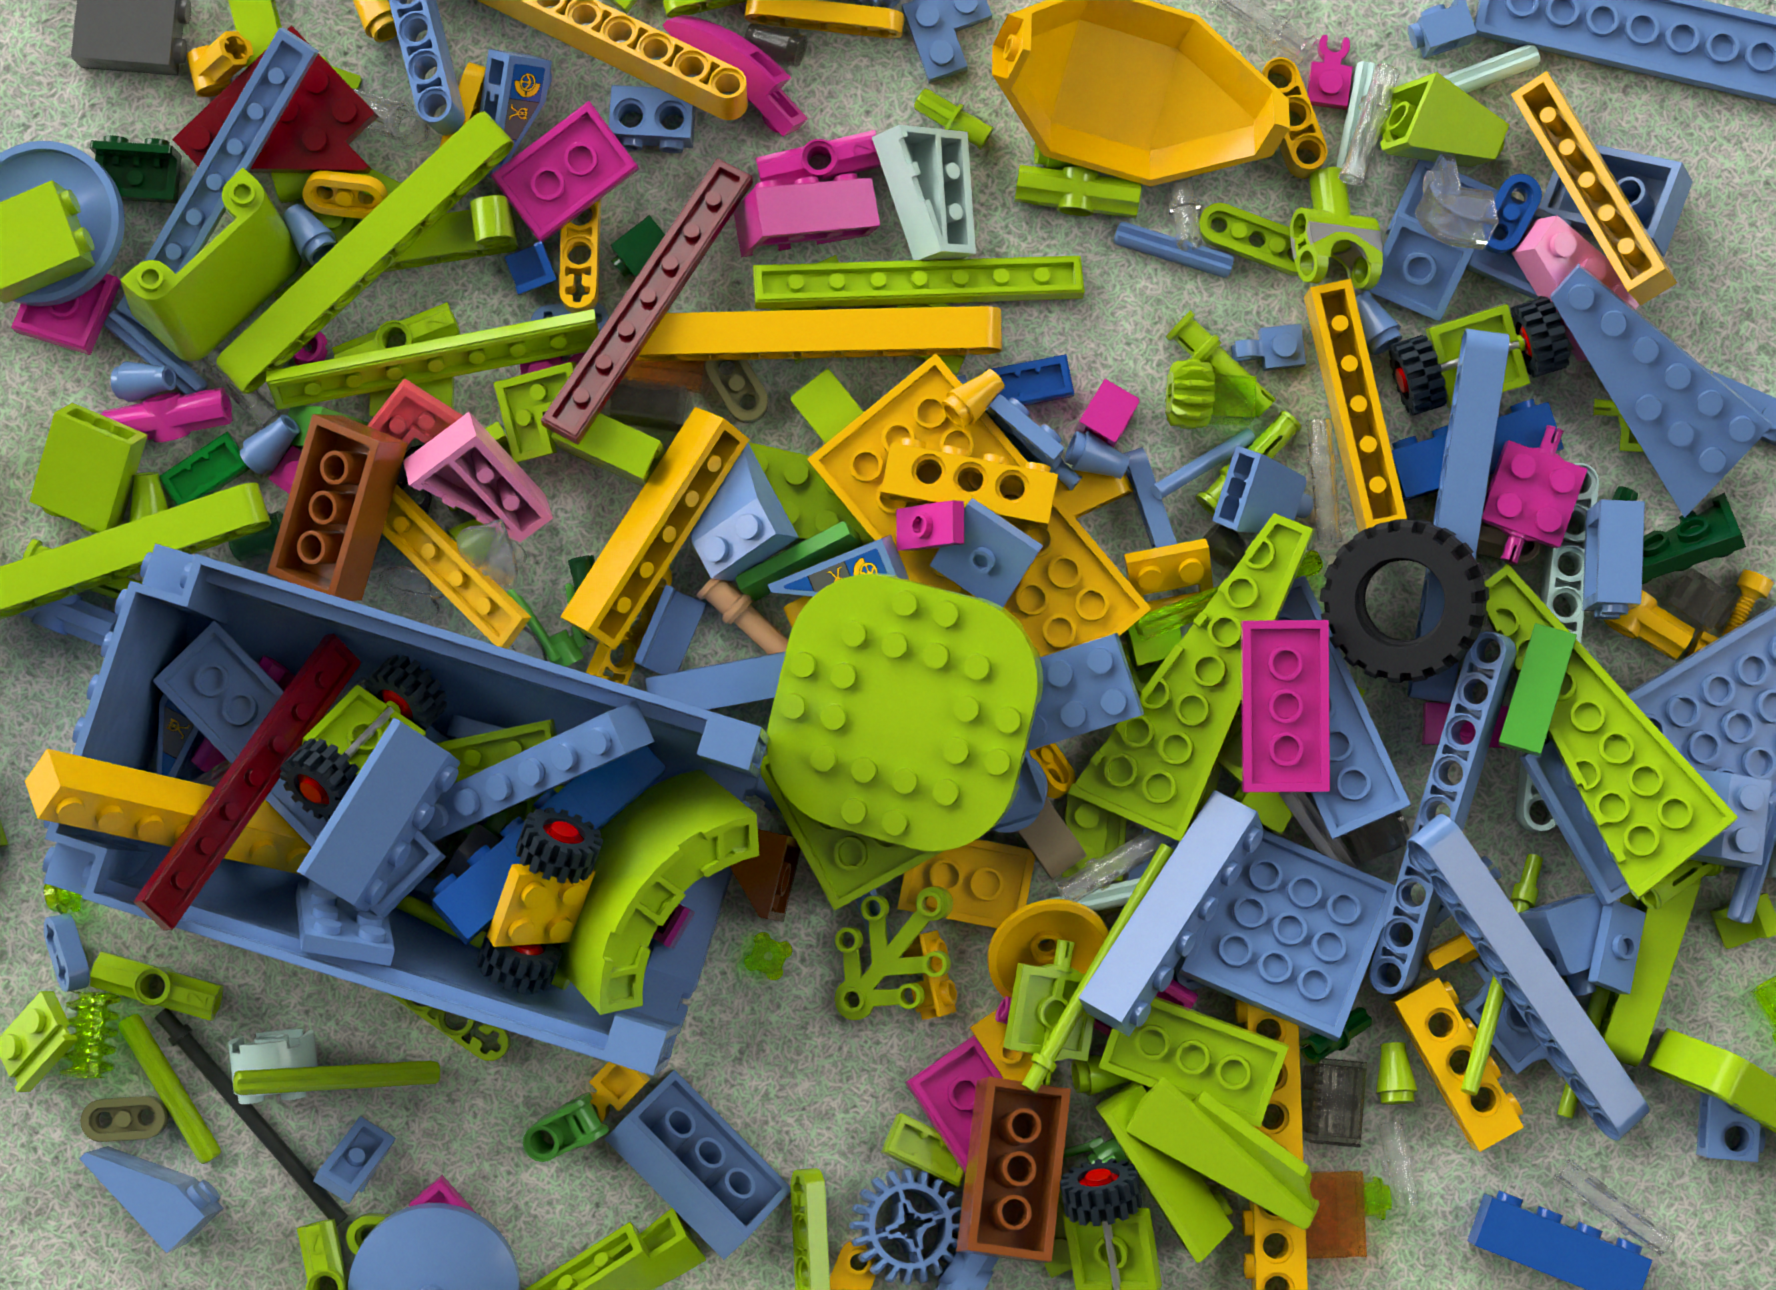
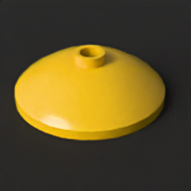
[987,899,1109,998]

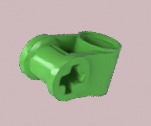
[523,1092,610,1162]

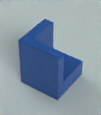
[504,241,558,295]

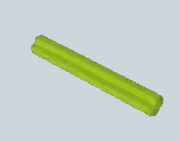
[118,1014,221,1164]

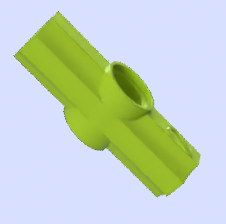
[1014,165,1141,219]
[332,302,461,358]
[90,951,224,1021]
[297,1219,350,1290]

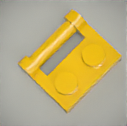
[1124,538,1215,623]

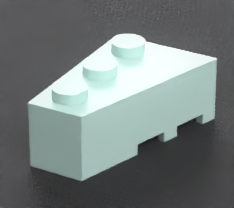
[872,125,976,260]

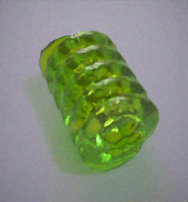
[59,991,121,1078]

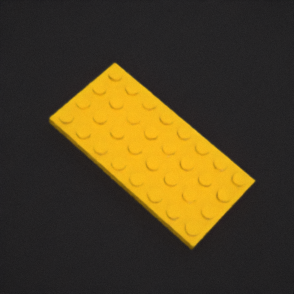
[807,353,1151,657]

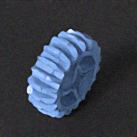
[849,1168,961,1285]

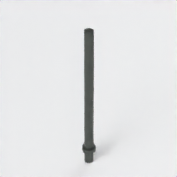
[155,1008,348,1227]

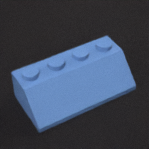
[297,718,460,913]
[605,1070,791,1260]

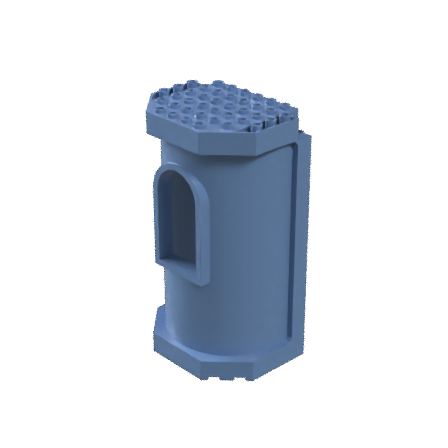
[42,543,769,1076]

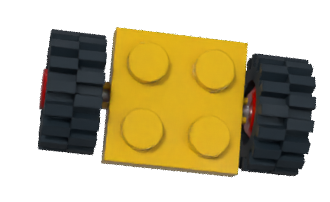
[477,808,603,994]

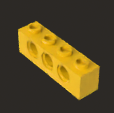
[881,438,1058,529]
[1388,977,1524,1152]

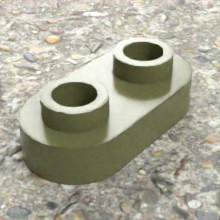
[705,360,769,423]
[80,1096,169,1142]

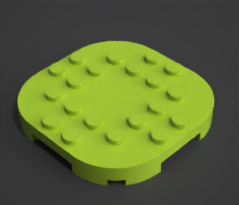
[767,573,1043,851]

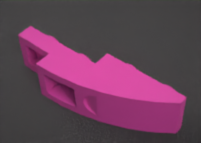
[662,14,808,137]

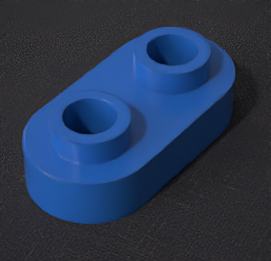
[1478,174,1542,254]

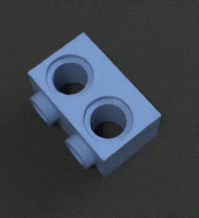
[609,85,696,153]
[1696,1092,1766,1162]

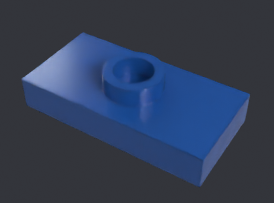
[985,354,1074,406]

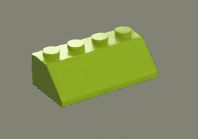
[1095,1081,1234,1264]

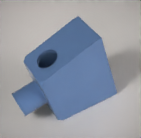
[1212,445,1314,533]
[1518,893,1603,996]

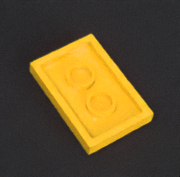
[897,839,1035,929]

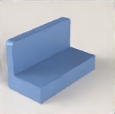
[633,585,707,675]

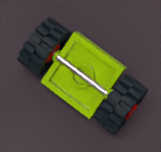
[1389,297,1570,416]
[280,655,447,822]
[1060,1159,1162,1290]

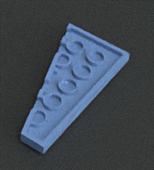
[1550,263,1772,518]

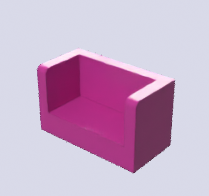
[1075,379,1140,448]

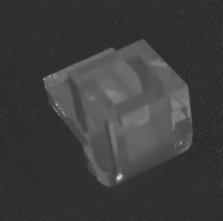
[1415,154,1499,250]

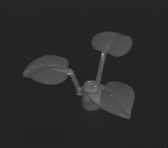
[379,519,548,661]

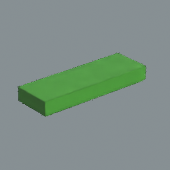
[735,521,864,601]
[1499,623,1577,757]

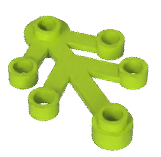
[834,886,953,1020]

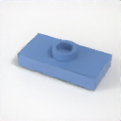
[1588,900,1646,994]

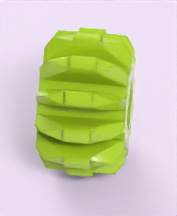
[1164,359,1216,430]

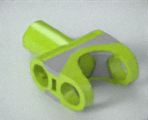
[1290,167,1383,290]

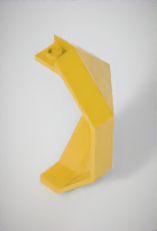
[992,0,1290,187]

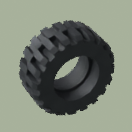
[1320,519,1489,683]

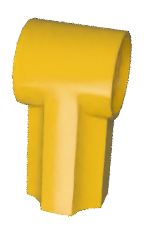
[186,31,253,97]
[1604,590,1695,660]

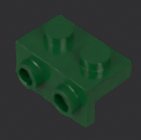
[90,135,182,204]

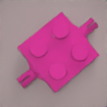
[1481,425,1587,565]

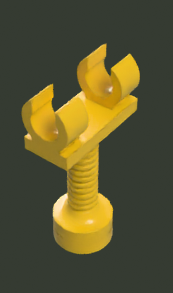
[1686,569,1774,658]

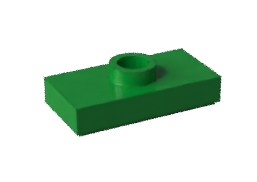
[159,431,250,506]

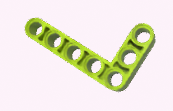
[1647,1028,1776,1134]

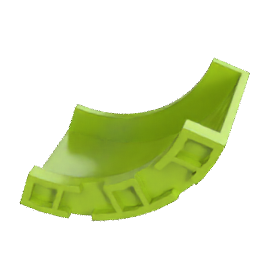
[558,769,759,1015]

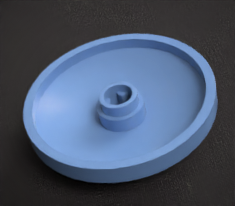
[0,141,125,306]
[348,1203,520,1290]

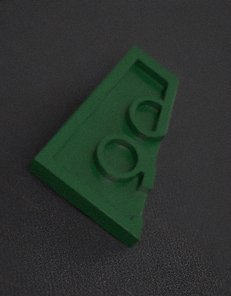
[1642,492,1746,585]

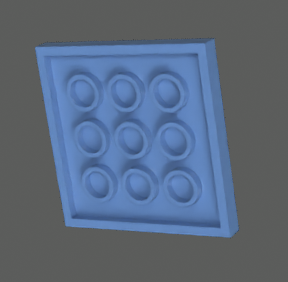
[1179,830,1395,1042]

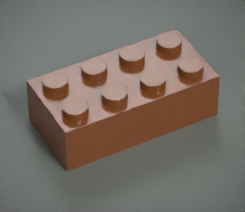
[267,414,408,601]
[956,1076,1071,1263]

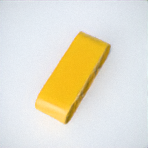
[1261,57,1328,179]

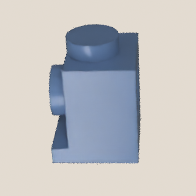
[1408,0,1477,59]

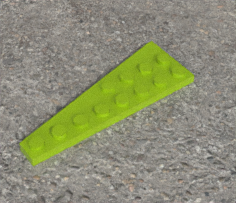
[1068,513,1315,841]
[1484,564,1738,900]

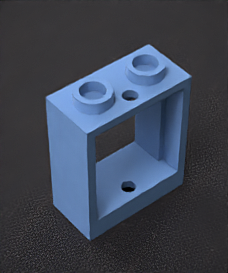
[1582,499,1645,620]

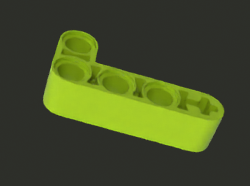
[383,195,518,273]

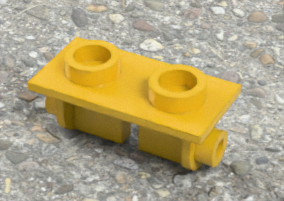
[903,930,957,1020]

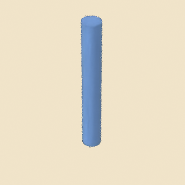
[1151,428,1256,500]

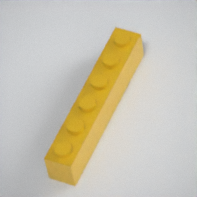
[1511,71,1677,306]
[1304,279,1407,533]
[560,407,750,650]

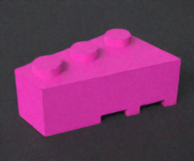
[733,173,880,258]

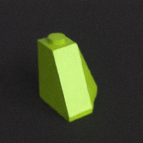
[1373,72,1510,167]

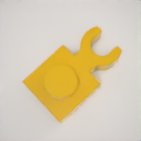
[589,1062,650,1123]

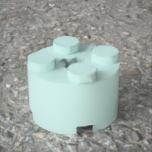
[228,1029,318,1104]

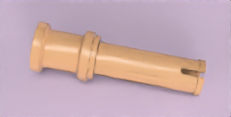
[696,579,789,655]

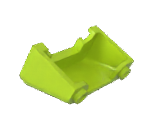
[120,168,301,362]

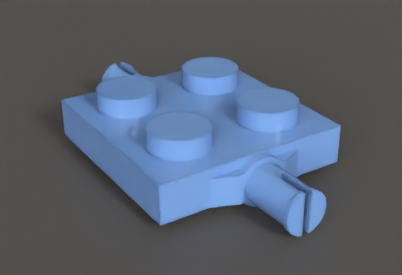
[985,394,1082,490]
[1461,955,1563,1077]

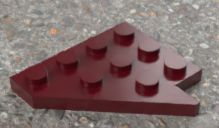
[172,25,379,174]

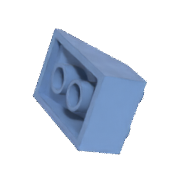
[1539,144,1693,257]
[690,432,799,582]
[1690,769,1772,868]
[79,1146,224,1253]

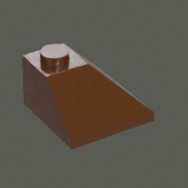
[729,829,801,922]

